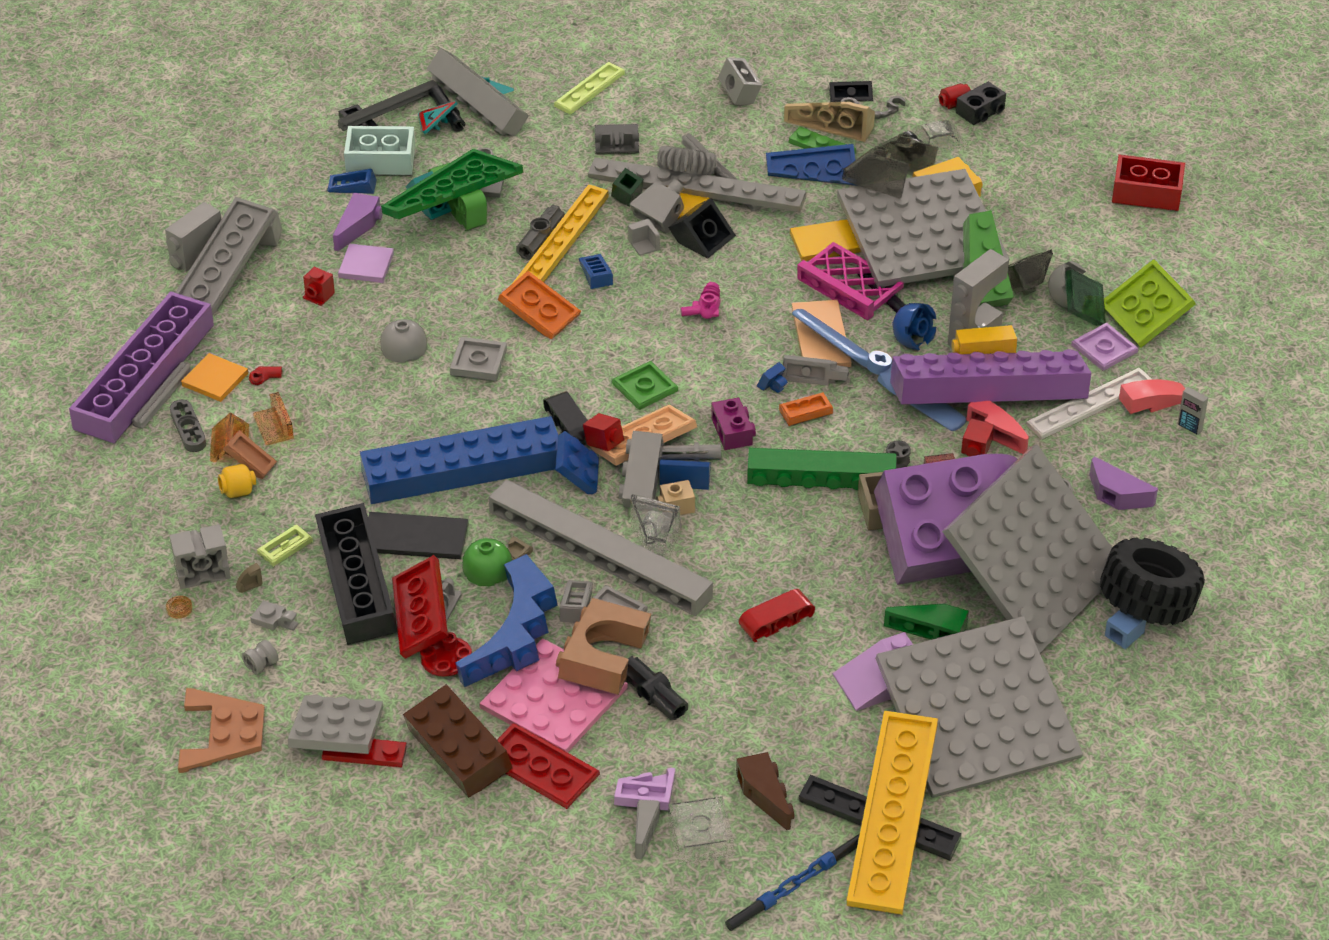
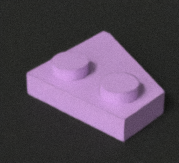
[614,768,675,811]

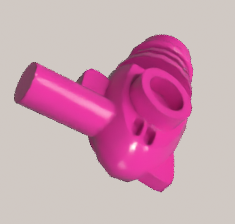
[680,282,720,319]

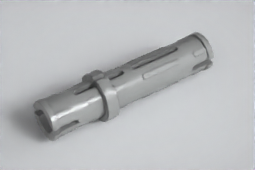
[661,442,721,461]

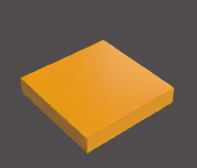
[181,353,249,402]

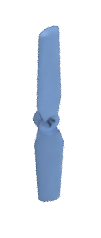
[792,309,967,431]

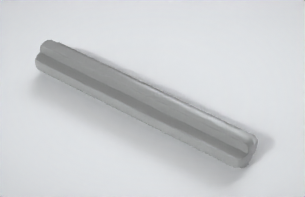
[132,362,191,429]

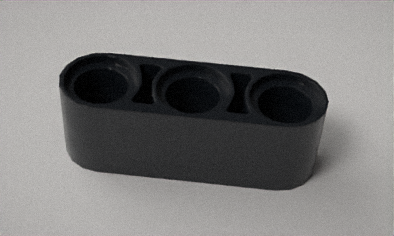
[543,391,588,445]

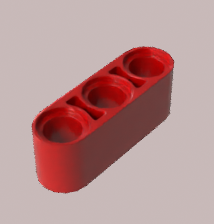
[738,589,815,642]

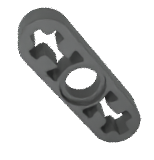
[170,399,206,452]

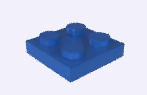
[555,431,599,494]

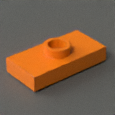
[779,392,833,426]

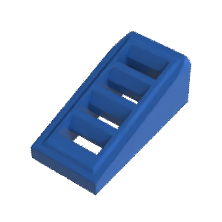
[327,169,377,194]
[579,254,613,289]

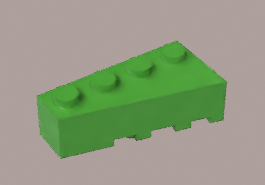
[963,210,1014,307]

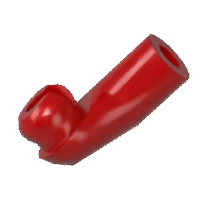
[249,366,283,385]

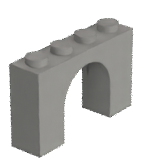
[948,249,1009,349]

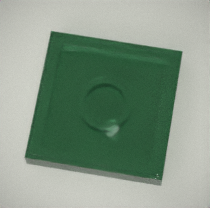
[1065,269,1106,326]

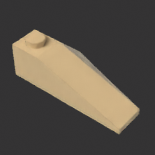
[784,102,875,142]

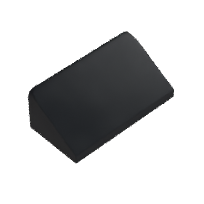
[828,81,873,102]

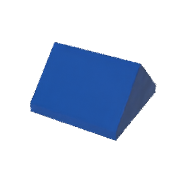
[660,459,711,490]

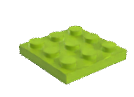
[1099,259,1196,348]

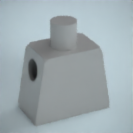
[630,180,684,234]

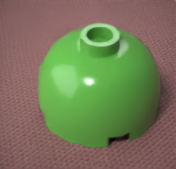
[462,538,512,587]

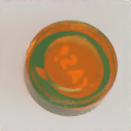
[166,596,192,619]

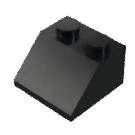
[668,198,736,259]

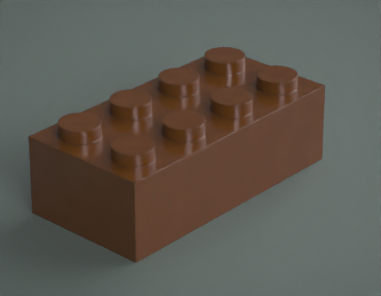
[403,684,513,798]

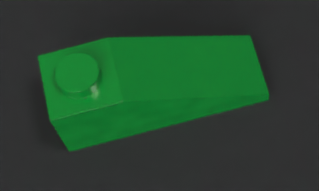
[884,603,969,640]

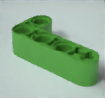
[428,163,487,231]

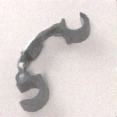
[841,96,906,119]

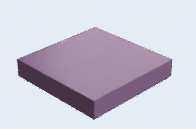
[338,244,394,283]
[1071,323,1139,371]

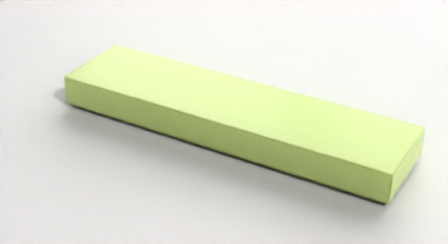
[554,62,625,115]

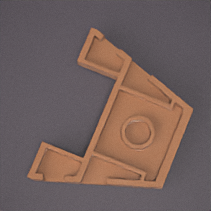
[178,688,265,773]

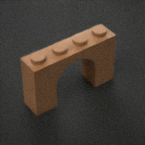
[556,598,651,695]

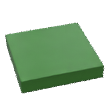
[612,361,678,410]

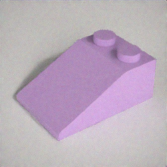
[833,632,913,711]

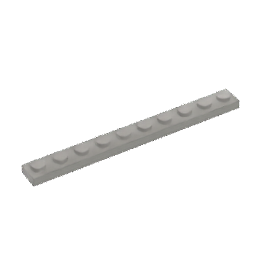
[588,158,807,213]

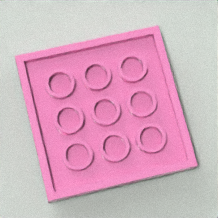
[480,638,628,752]

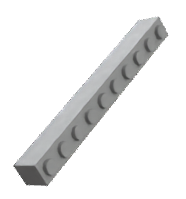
[489,479,713,617]

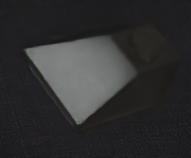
[1008,249,1053,295]

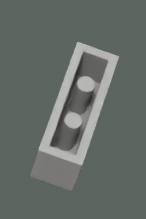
[619,431,664,510]

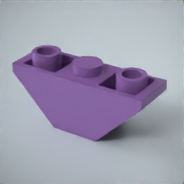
[1089,456,1158,510]

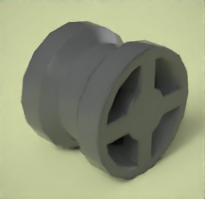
[886,440,911,469]

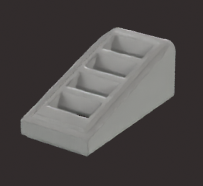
[560,580,593,623]
[635,800,660,859]

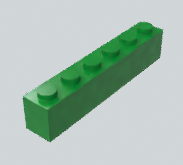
[747,447,896,490]

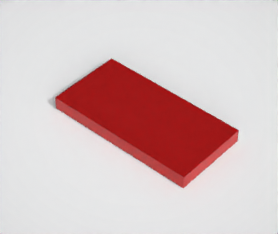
[392,555,448,659]
[497,723,600,809]

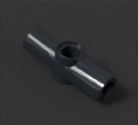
[626,656,688,720]

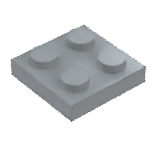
[450,337,507,381]

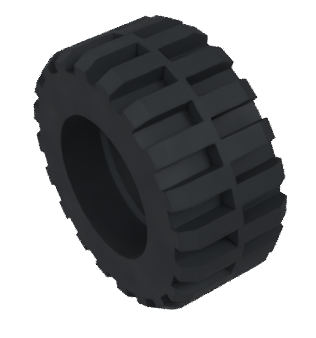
[1100,537,1205,625]

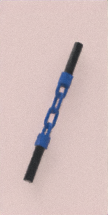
[725,833,860,931]

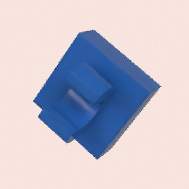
[757,362,788,393]

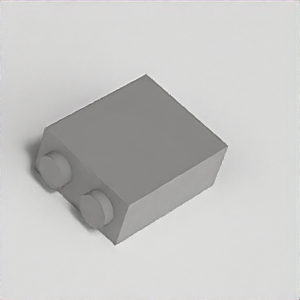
[165,202,221,272]

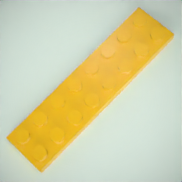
[846,711,938,915]

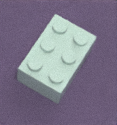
[344,126,415,175]

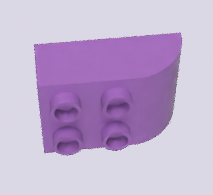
[874,454,1018,585]

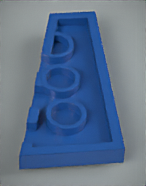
[766,144,858,186]

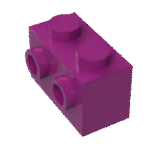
[711,397,756,450]

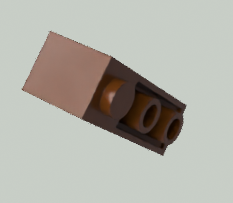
[736,752,795,830]

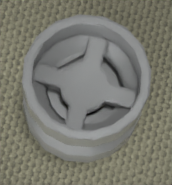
[242,639,279,675]

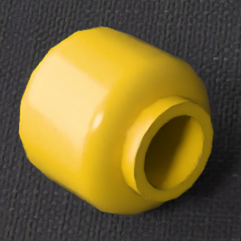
[218,464,256,498]

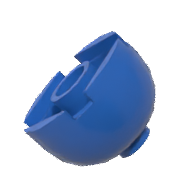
[892,303,937,350]

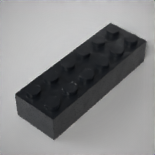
[315,503,398,645]

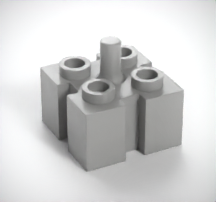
[169,524,231,589]

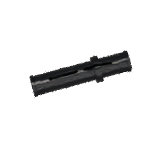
[429,86,465,132]

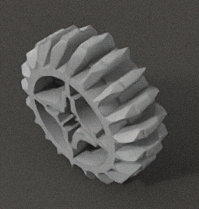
[657,146,717,175]

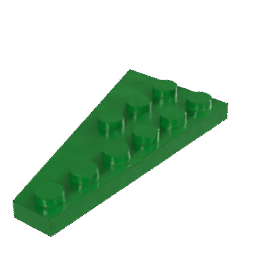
[381,149,524,219]

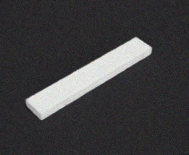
[1026,368,1151,440]

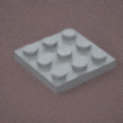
[288,695,383,754]

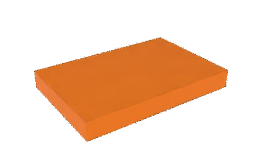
[498,271,581,339]

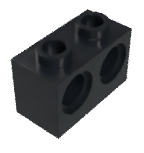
[956,81,1006,125]

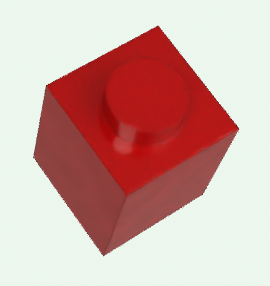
[583,413,624,451]
[961,419,994,457]

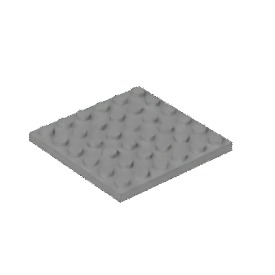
[837,169,1010,288]
[942,444,1112,653]
[875,616,1083,798]

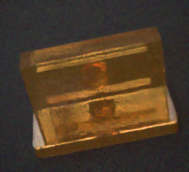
[253,392,294,445]
[210,412,249,462]

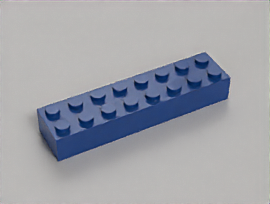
[360,416,558,504]

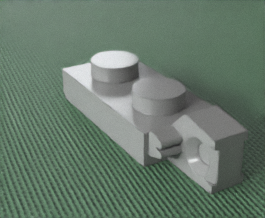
[782,355,849,386]

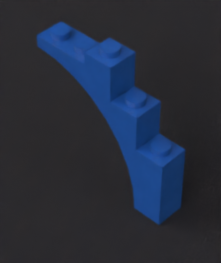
[455,554,558,687]

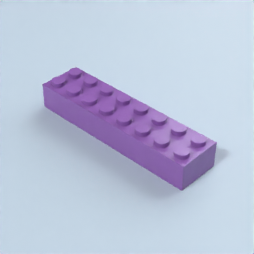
[69,291,214,443]
[890,349,1092,404]

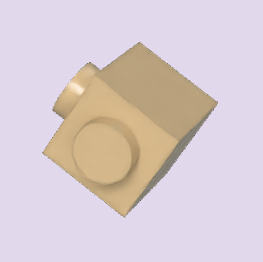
[656,480,695,515]

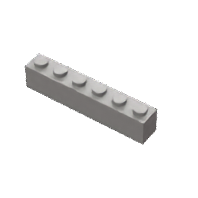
[427,47,529,136]

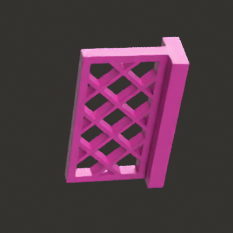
[797,242,904,321]

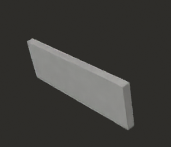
[175,197,276,316]

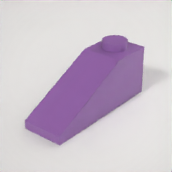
[333,193,383,251]

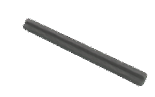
[338,80,439,131]

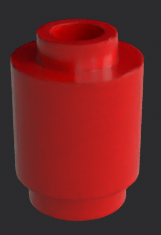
[938,83,971,109]

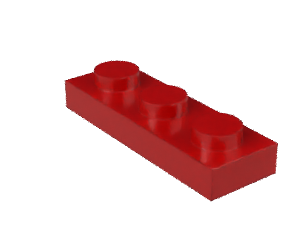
[322,739,407,768]

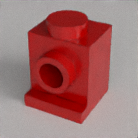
[303,266,335,306]

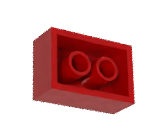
[1112,154,1185,211]

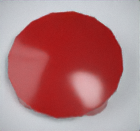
[420,632,472,677]

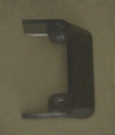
[842,134,938,199]

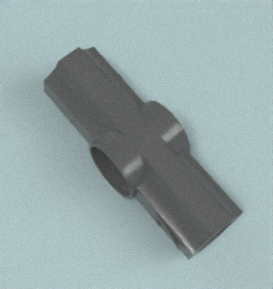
[516,204,565,260]

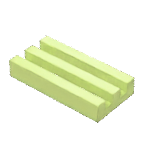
[257,524,313,567]

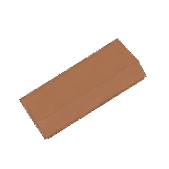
[223,430,277,479]

